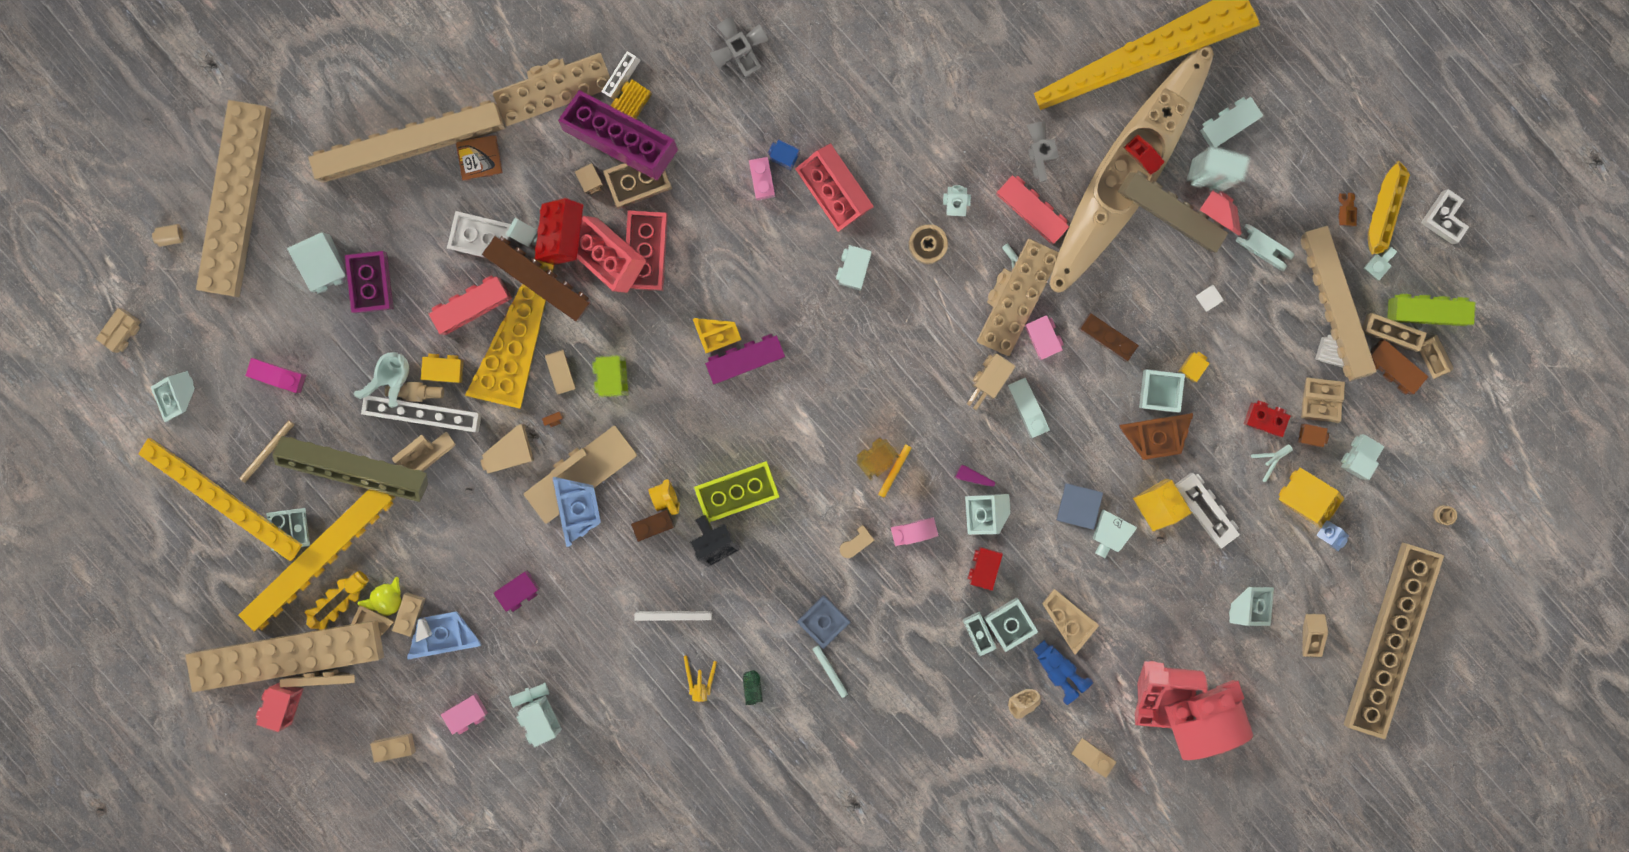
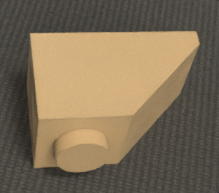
[1302,614,1328,657]
[1071,738,1116,778]

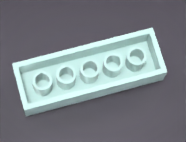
[1186,147,1250,193]

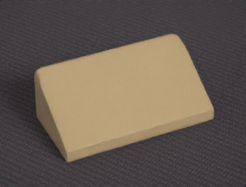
[1420,335,1454,379]

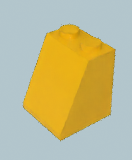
[1279,467,1344,529]
[1133,479,1192,531]

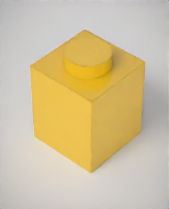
[1178,352,1210,382]

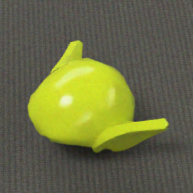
[358,577,402,616]

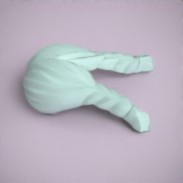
[354,352,409,409]

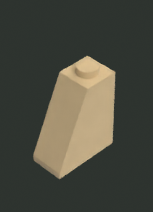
[481,424,534,474]

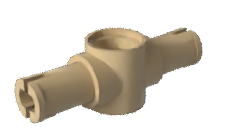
[385,382,444,402]

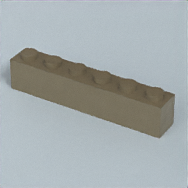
[1118,171,1228,253]

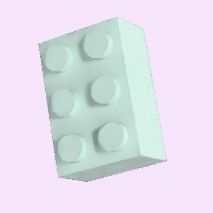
[517,695,562,748]

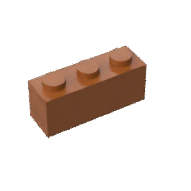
[1370,340,1428,395]

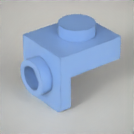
[1317,520,1349,551]

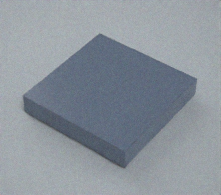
[1056,483,1103,530]
[797,595,851,649]

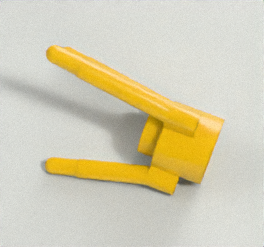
[684,655,717,702]

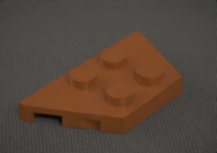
[1119,413,1193,460]

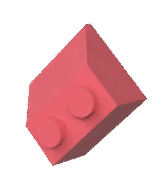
[1200,191,1242,236]

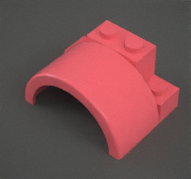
[1135,661,1208,728]
[1164,680,1253,760]

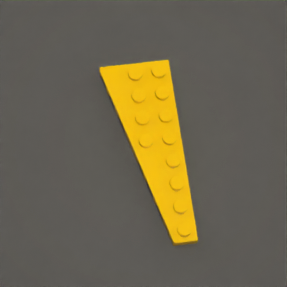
[465,258,554,409]

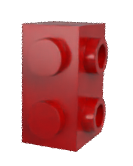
[1244,400,1291,437]

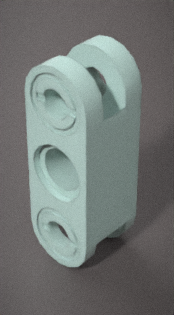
[1236,224,1295,271]

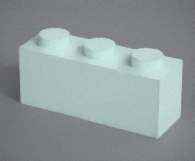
[1200,97,1263,148]

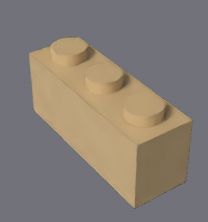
[1362,313,1427,352]

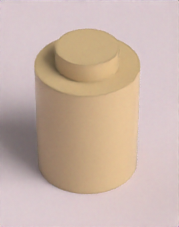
[152,224,183,247]

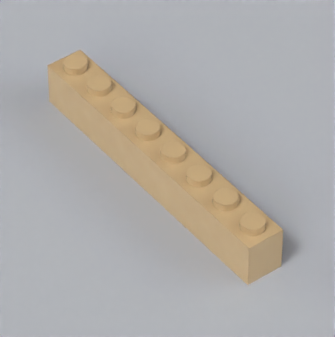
[1301,226,1377,381]

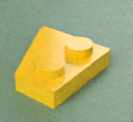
[693,318,742,354]

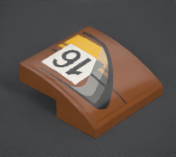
[456,135,503,181]

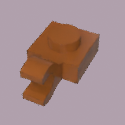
[1338,193,1357,227]

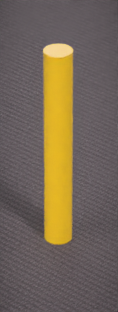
[878,444,912,498]

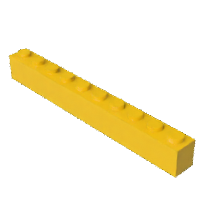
[238,489,395,632]

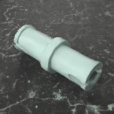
[509,683,549,708]

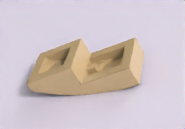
[545,350,576,395]

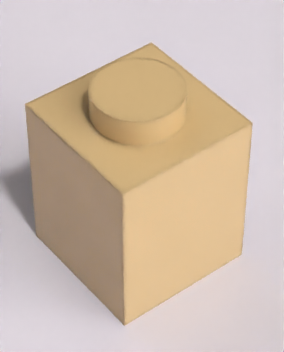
[575,163,604,195]

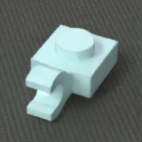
[1363,247,1397,281]

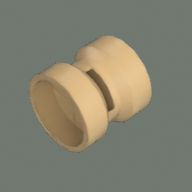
[1433,505,1457,525]

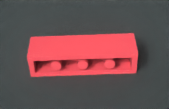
[996,175,1069,245]

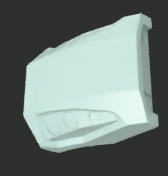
[266,508,310,551]

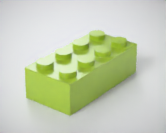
[1387,294,1476,326]
[593,356,629,397]

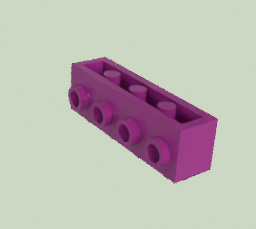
[705,333,785,385]

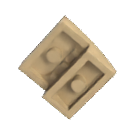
[1301,378,1345,423]

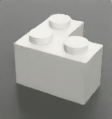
[1421,189,1469,244]

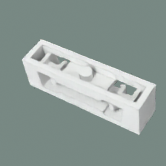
[1175,473,1240,549]

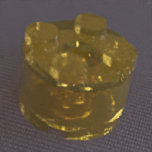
[856,437,900,481]

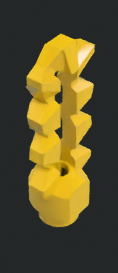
[304,570,369,630]

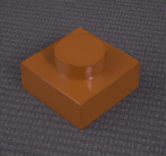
[542,411,564,428]

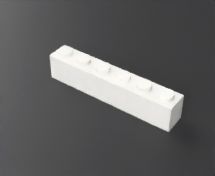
[361,395,482,432]

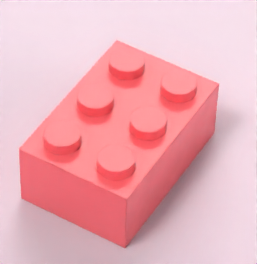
[256,682,304,732]

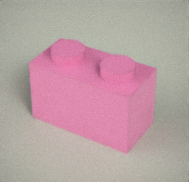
[749,157,775,200]
[1025,315,1064,360]
[441,693,488,735]

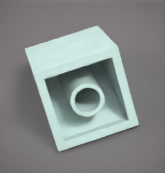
[287,232,347,294]

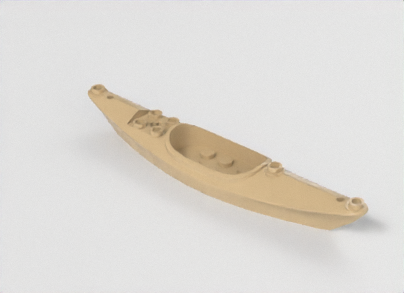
[1050,46,1214,293]

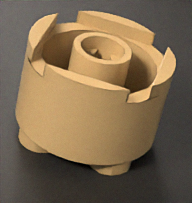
[909,225,948,264]

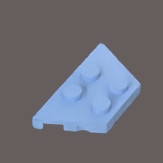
[552,477,601,547]
[407,611,481,659]

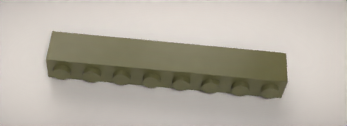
[273,436,428,502]

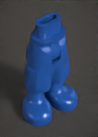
[1033,640,1094,705]

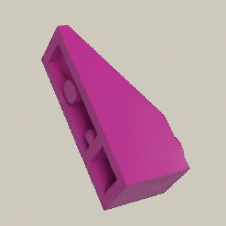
[245,358,306,393]

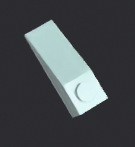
[1008,378,1050,438]

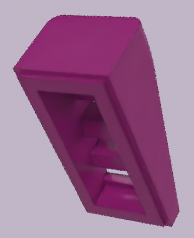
[954,464,996,487]

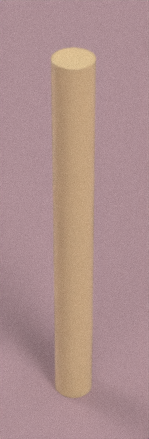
[239,420,295,483]

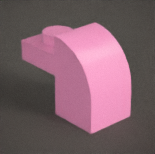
[891,517,938,546]

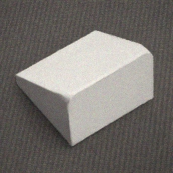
[1195,285,1224,312]
[416,618,432,642]

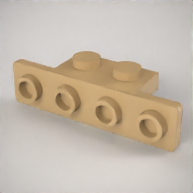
[392,432,456,471]

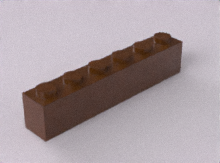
[481,236,591,322]

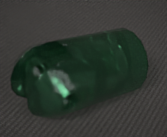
[743,670,763,705]

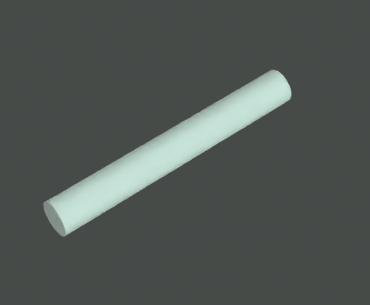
[812,645,848,698]

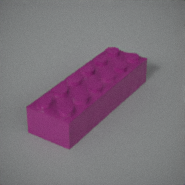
[558,90,678,180]

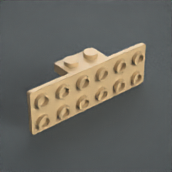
[493,53,610,126]
[977,239,1059,356]
[524,426,637,524]

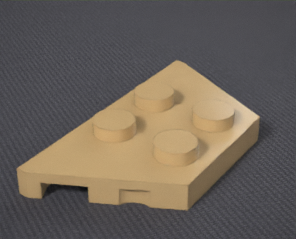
[280,669,355,687]

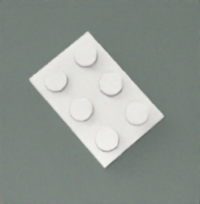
[447,211,511,258]

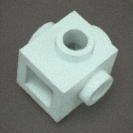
[943,185,971,216]

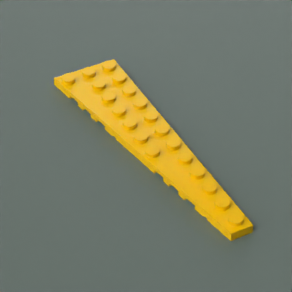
[1034,0,1260,110]

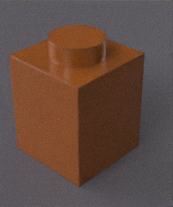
[1298,424,1329,447]

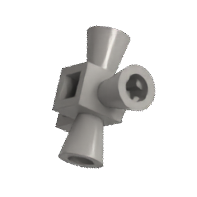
[709,17,769,78]
[1027,121,1059,183]

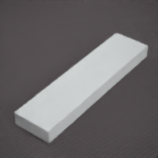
[634,611,712,621]

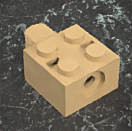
[966,353,1016,410]

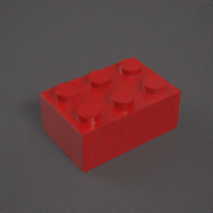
[535,198,584,265]

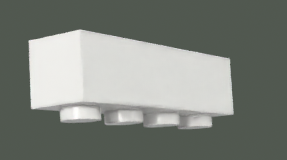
[602,51,641,100]

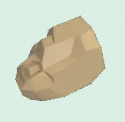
[1008,689,1041,719]

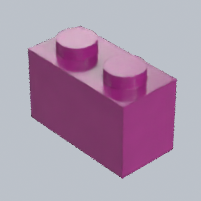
[493,570,540,612]

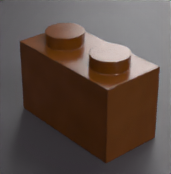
[631,509,675,542]

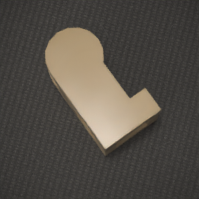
[840,524,875,558]

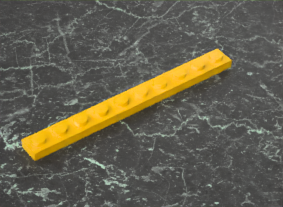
[138,438,302,561]

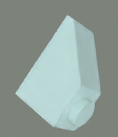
[506,218,538,248]

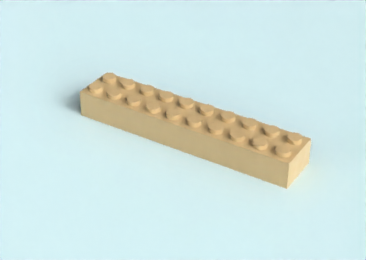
[196,100,272,297]
[308,100,506,183]
[1343,543,1444,739]
[185,620,384,692]

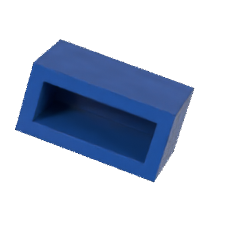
[768,139,800,171]

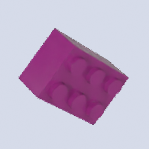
[345,251,394,314]

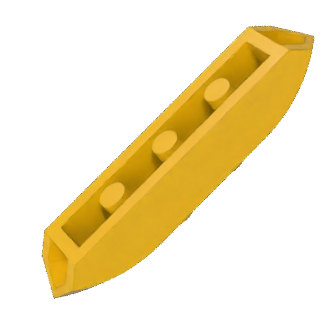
[1368,161,1410,255]

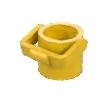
[648,479,680,515]

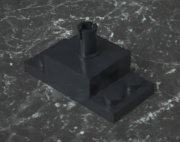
[690,515,741,567]

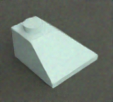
[151,371,195,422]
[965,494,1010,534]
[1229,587,1274,626]

